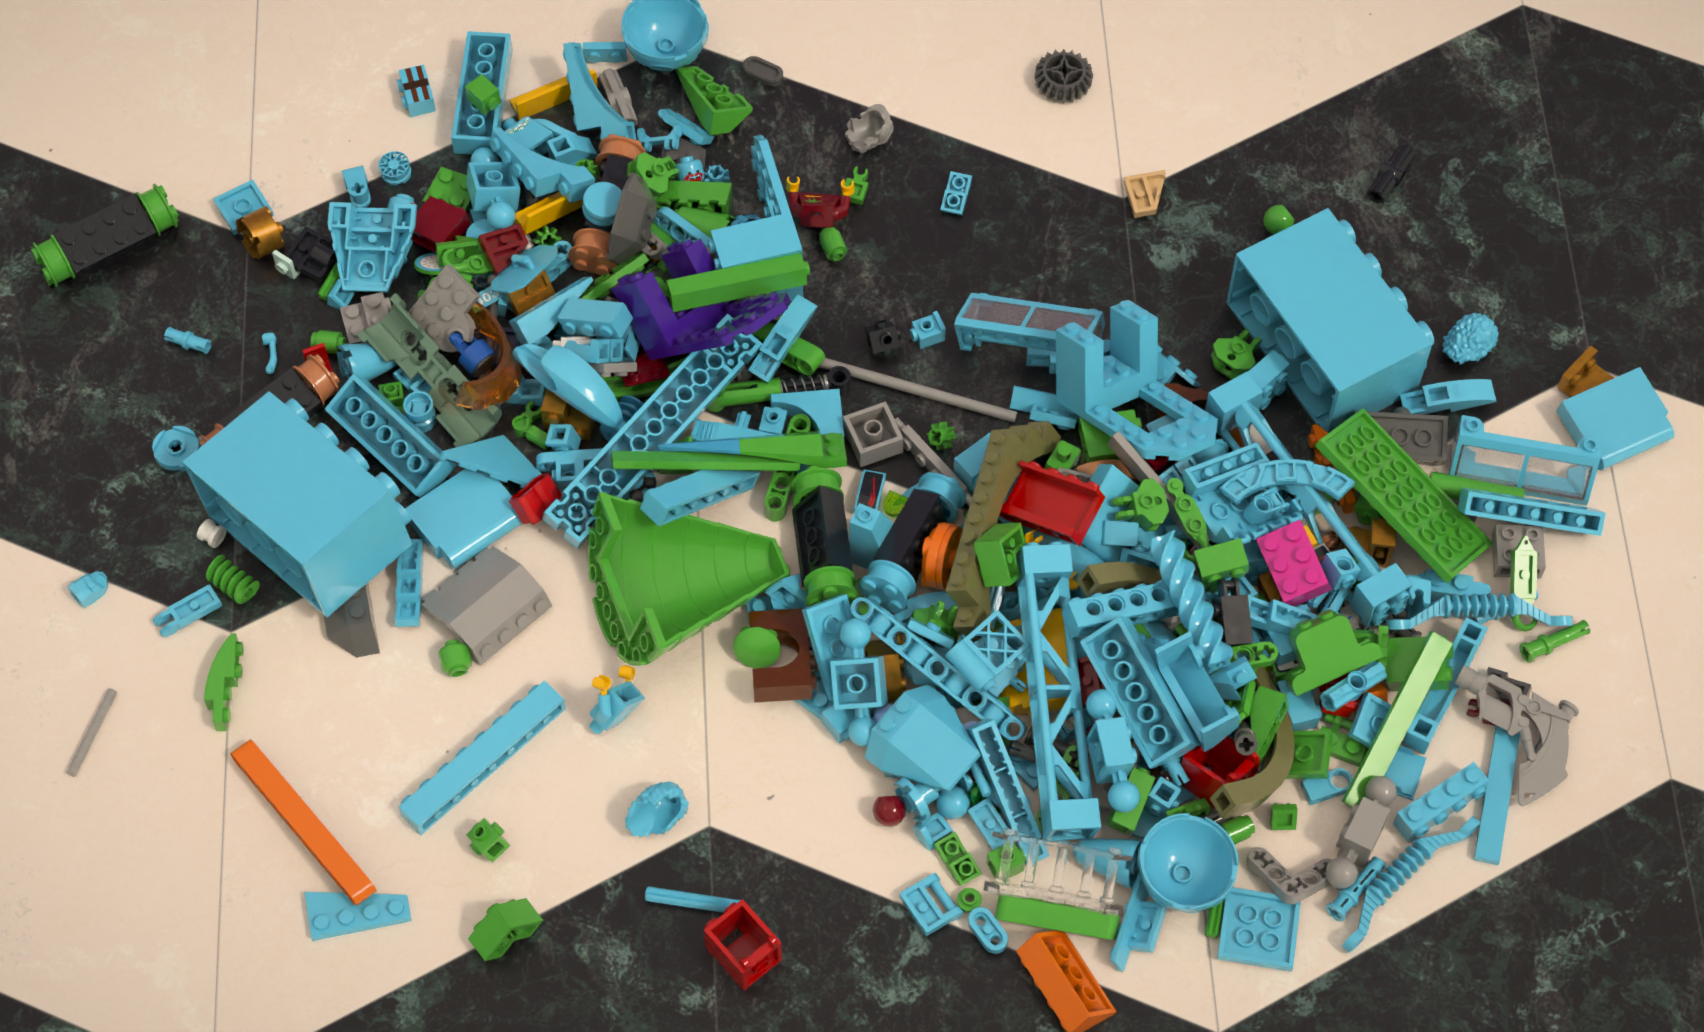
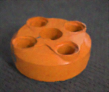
[921,522,963,591]

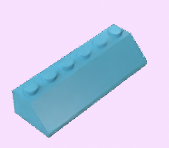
[1080,616,1200,769]

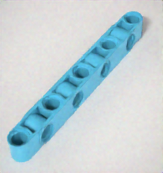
[851,597,1027,740]

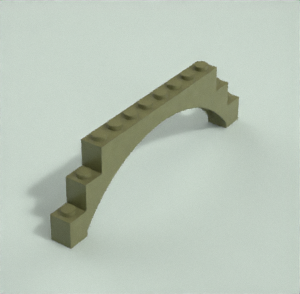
[945,421,1061,642]

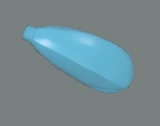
[512,343,626,432]

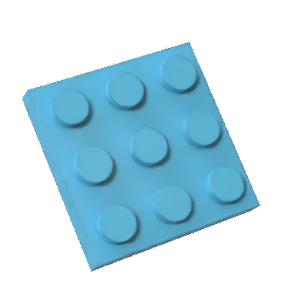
[1217,887,1301,972]

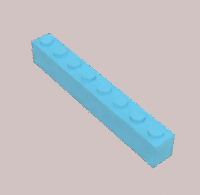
[399,680,566,835]

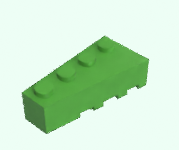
[656,180,733,215]

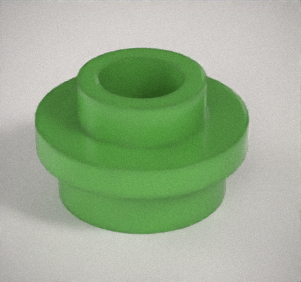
[957,888,982,912]

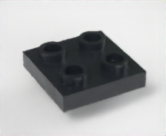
[285,226,337,282]

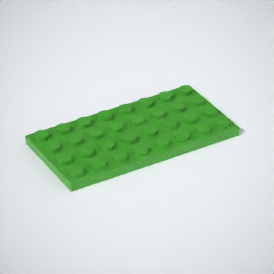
[1315,408,1493,583]

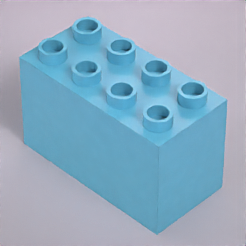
[1226,208,1434,433]
[182,391,412,617]

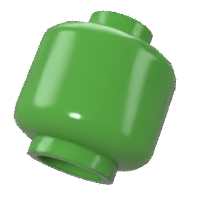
[438,640,472,677]

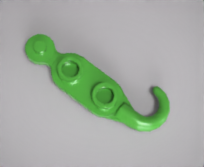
[442,248,522,275]
[1166,478,1210,562]

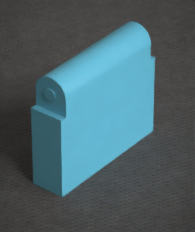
[1556,367,1674,471]
[1081,464,1174,562]
[405,469,522,569]

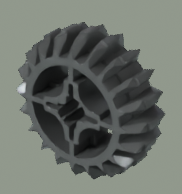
[1034,48,1093,104]

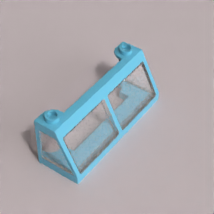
[954,293,1105,352]
[1449,415,1602,506]

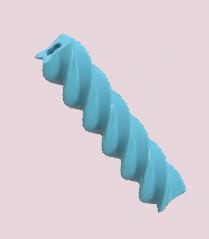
[1150,530,1233,674]

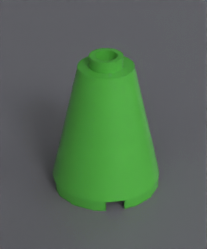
[675,206,736,240]

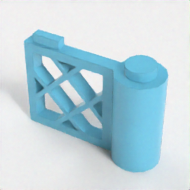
[945,609,1031,692]

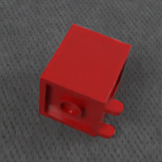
[1180,736,1260,809]
[704,899,782,991]

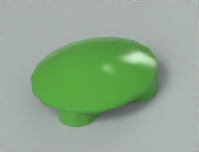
[733,626,781,669]

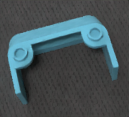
[1155,631,1241,752]

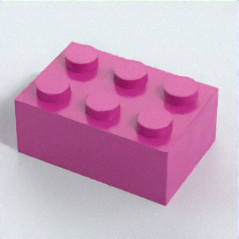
[1256,520,1332,607]

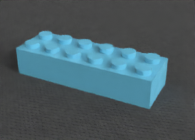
[451,31,513,155]
[325,374,457,497]

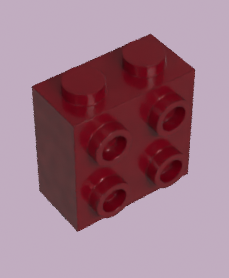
[410,196,470,253]

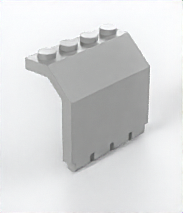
[421,546,552,665]

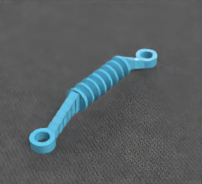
[1386,593,1573,630]
[1342,816,1481,954]

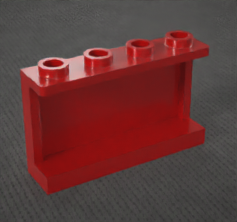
[999,460,1106,547]

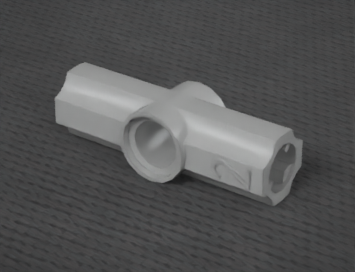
[599,68,638,126]

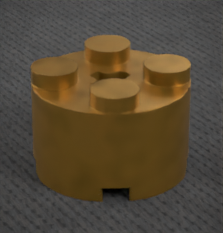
[236,206,284,259]

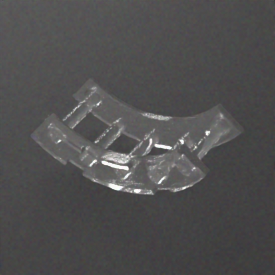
[983,828,1132,916]

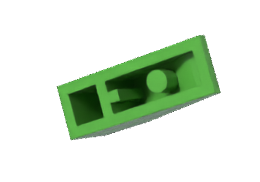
[1250,686,1289,766]

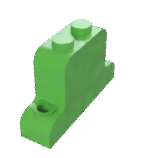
[1285,609,1384,696]

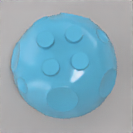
[621,0,709,71]
[1137,813,1239,914]

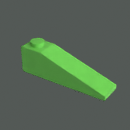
[676,66,753,135]

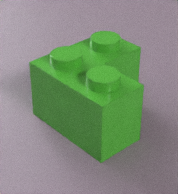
[974,522,1026,587]
[1194,538,1249,593]
[468,898,543,961]

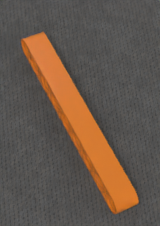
[230,739,377,906]

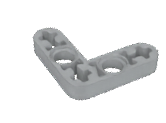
[1247,847,1332,904]

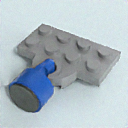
[407,264,497,377]

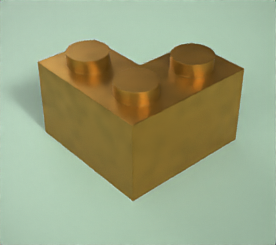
[541,389,595,441]
[1342,518,1396,568]
[865,640,907,701]

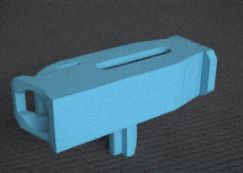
[691,411,776,442]

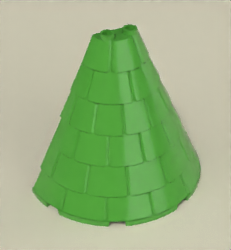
[588,492,790,666]

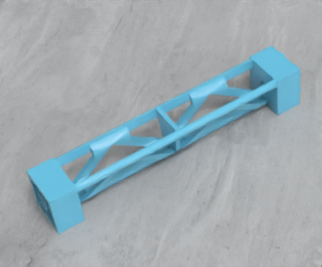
[1205,372,1413,628]
[1016,542,1101,842]

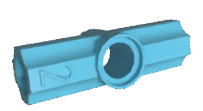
[1320,661,1387,712]

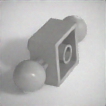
[1325,776,1397,889]

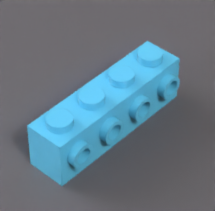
[1393,762,1489,843]

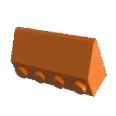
[1016,930,1116,1032]

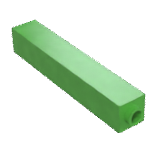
[666,253,810,312]

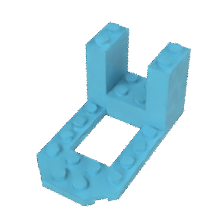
[708,135,803,301]
[1056,300,1218,461]

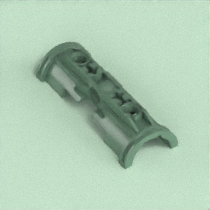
[357,293,502,447]

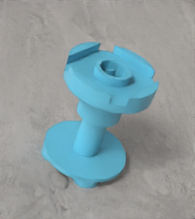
[894,774,974,824]

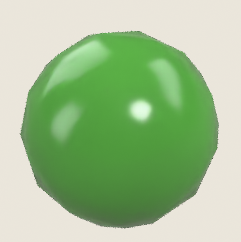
[1263,205,1295,235]

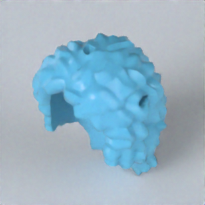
[1442,313,1499,364]
[625,781,689,837]

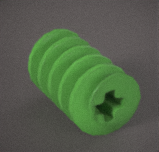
[206,555,260,604]

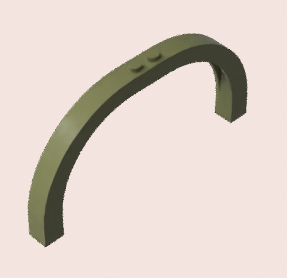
[1076,562,1295,819]

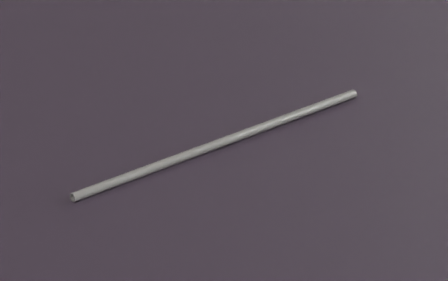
[605,296,1018,423]

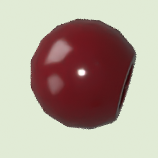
[872,796,906,827]

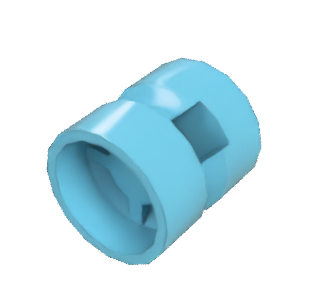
[403,391,437,433]

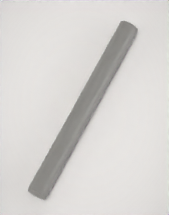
[66,688,117,777]

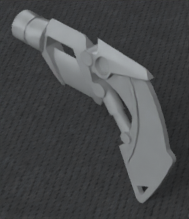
[1455,665,1570,807]

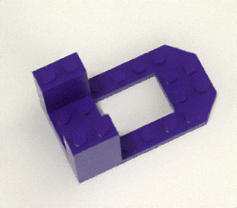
[611,238,790,360]

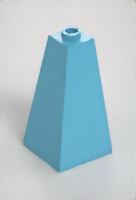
[849,503,894,569]

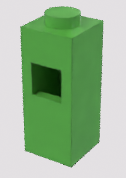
[1105,767,1155,835]

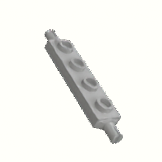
[895,418,972,507]

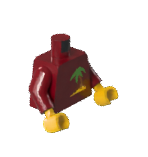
[786,176,855,228]

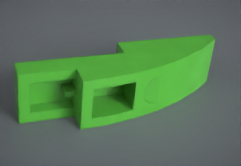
[204,633,244,731]

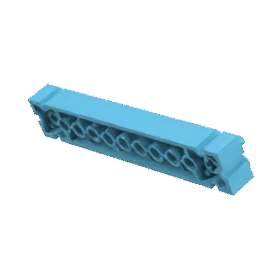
[542,314,762,550]

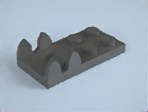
[1354,411,1448,466]

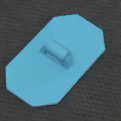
[491,245,558,293]

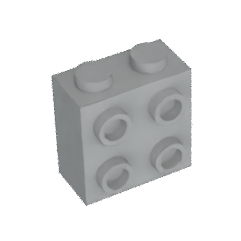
[1492,523,1546,579]

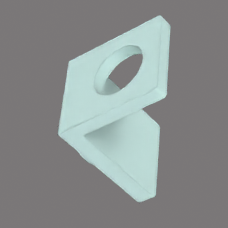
[272,250,300,279]

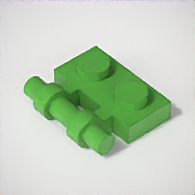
[1320,713,1366,767]

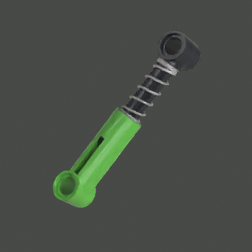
[707,366,851,412]

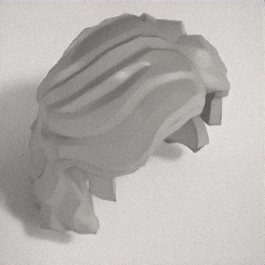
[845,104,894,153]

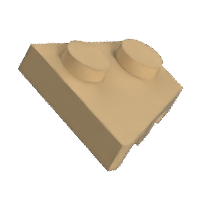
[1123,170,1166,218]

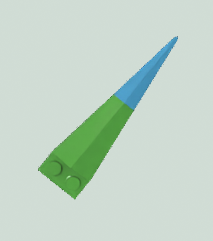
[657,431,847,468]

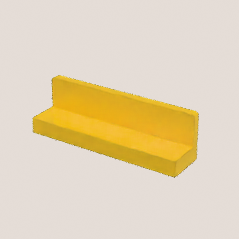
[510,67,598,121]
[514,182,596,235]

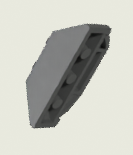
[606,172,657,265]
[324,583,380,658]

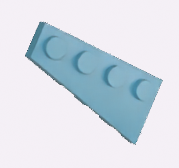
[305,892,412,941]

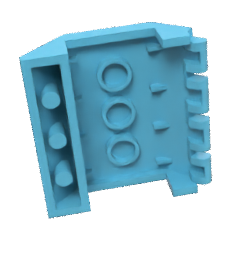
[1183,442,1303,545]

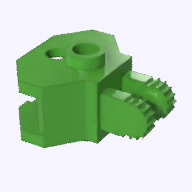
[627,152,679,200]
[1211,329,1262,380]
[1112,478,1169,532]
[910,601,958,645]

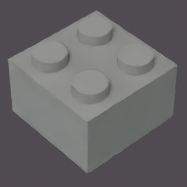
[843,402,904,467]

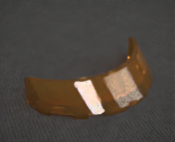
[455,301,522,410]

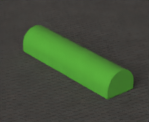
[1429,471,1525,500]

